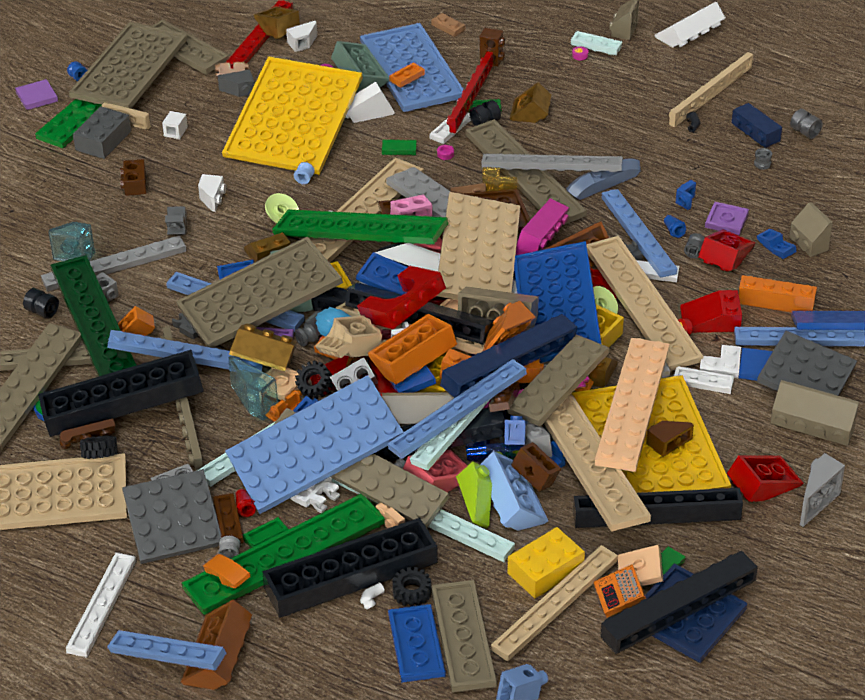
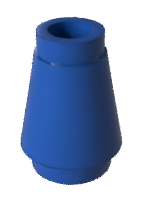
[664,215,686,237]

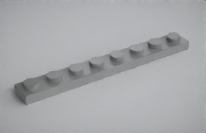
[481,154,623,172]
[41,236,186,292]

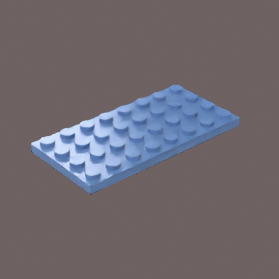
[360,23,464,112]
[225,375,404,514]

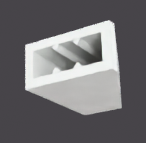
[346,82,395,123]

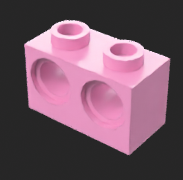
[391,194,433,217]

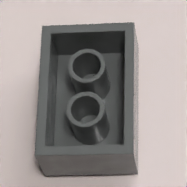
[73,106,131,159]

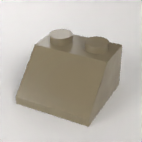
[609,0,639,40]
[789,202,833,257]

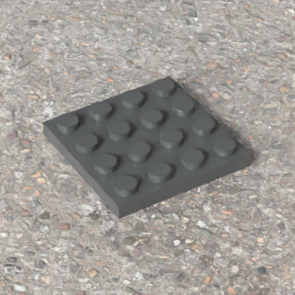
[756,331,857,396]
[122,469,221,564]

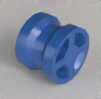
[67,61,87,81]

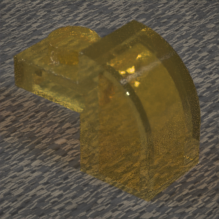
[482,167,517,191]

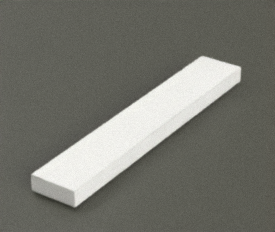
[66,553,136,657]

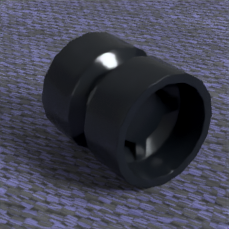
[469,100,501,126]
[23,288,59,319]

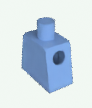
[496,664,548,700]

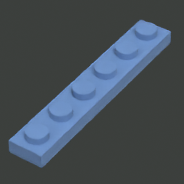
[107,630,226,670]

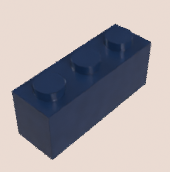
[732,103,782,148]

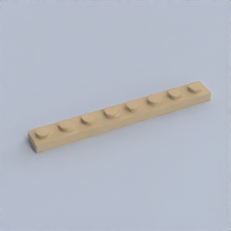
[669,52,753,127]
[491,545,618,662]

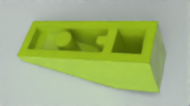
[456,462,492,529]

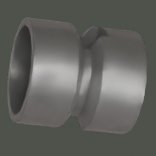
[790,109,823,139]

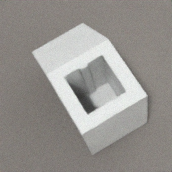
[286,21,317,52]
[198,174,226,212]

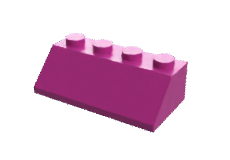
[515,198,569,255]

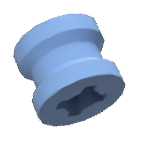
[294,162,315,184]

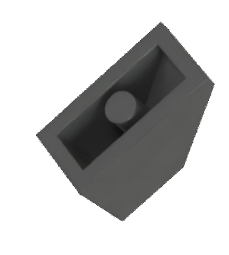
[217,69,255,97]

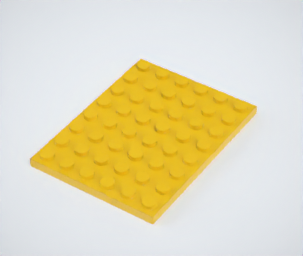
[222,57,363,175]
[572,375,731,493]

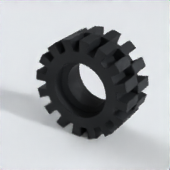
[295,361,333,399]
[80,435,118,459]
[392,567,431,607]

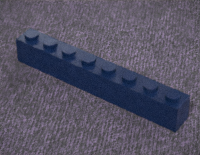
[440,314,577,398]

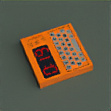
[594,564,646,618]

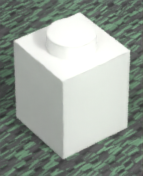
[163,111,188,139]

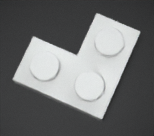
[700,345,741,378]

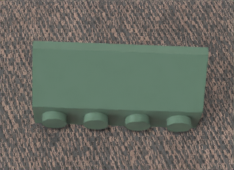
[331,41,389,93]

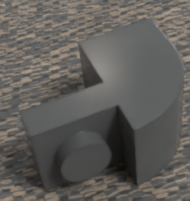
[165,206,187,235]

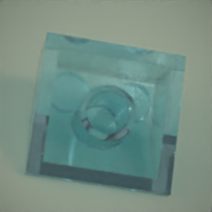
[48,221,95,261]

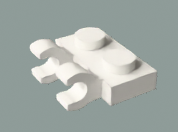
[291,477,340,513]

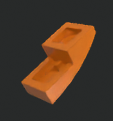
[203,554,251,589]

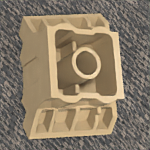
[315,316,387,358]

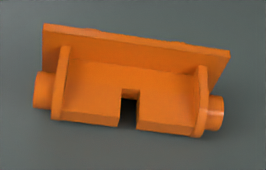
[265,390,302,422]

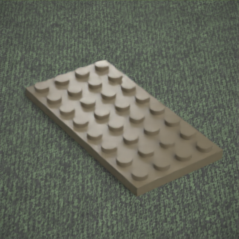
[69,22,188,109]
[176,236,343,348]

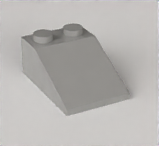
[800,453,845,527]

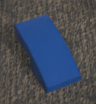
[757,229,796,259]

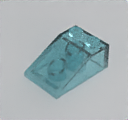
[228,355,278,421]

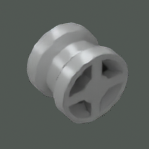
[218,536,240,559]

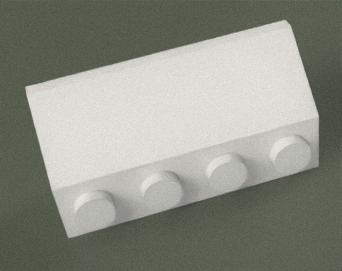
[655,1,725,47]

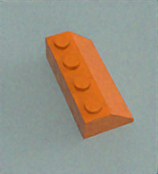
[739,275,817,313]
[368,314,457,384]

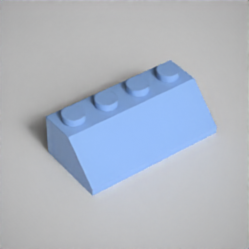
[480,451,548,531]

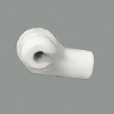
[360,583,385,609]

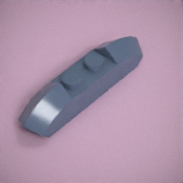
[566,159,641,200]

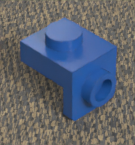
[676,180,696,210]

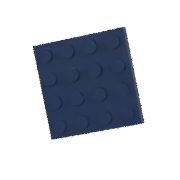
[645,563,748,663]

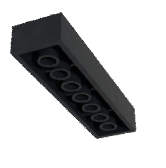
[38,350,204,437]
[262,518,438,618]

